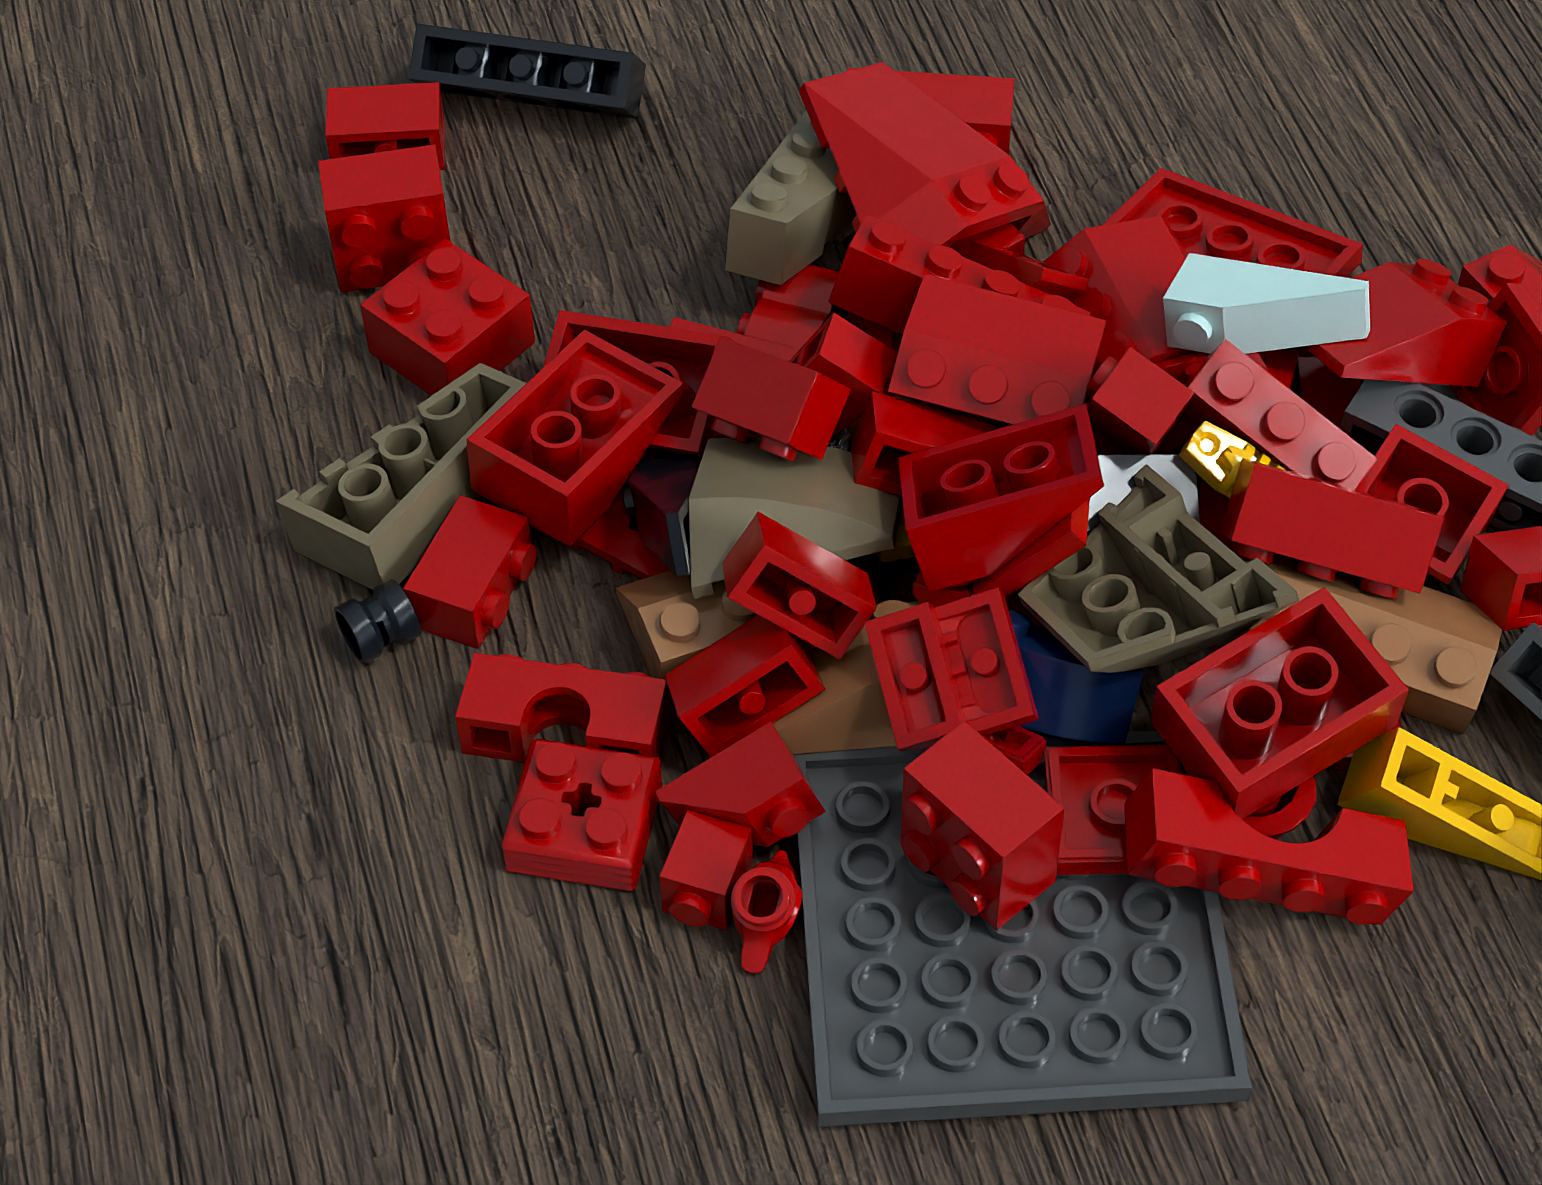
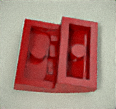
[864,587,1039,752]

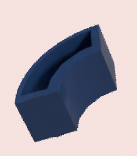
[1008,609,1144,743]

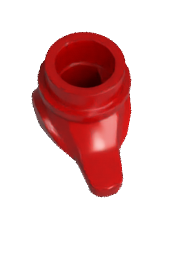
[731,850,802,974]

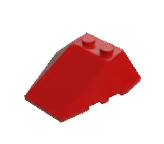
[798,62,1051,247]

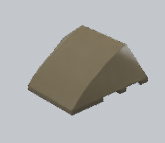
[689,437,903,599]
[1018,464,1299,673]

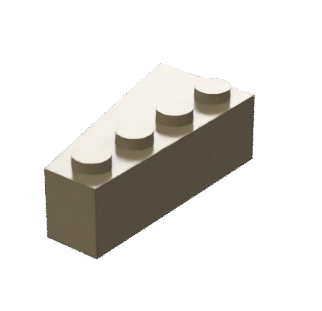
[275,363,526,590]

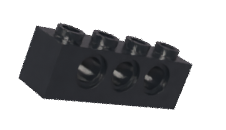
[408,23,646,119]

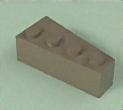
[725,111,857,285]

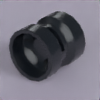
[334,579,421,664]

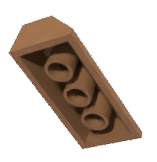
[1216,553,1502,734]

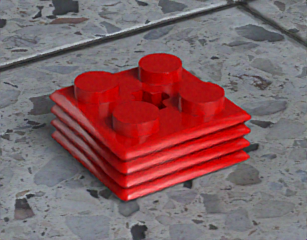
[501,739,663,891]

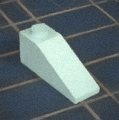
[1163,253,1370,354]

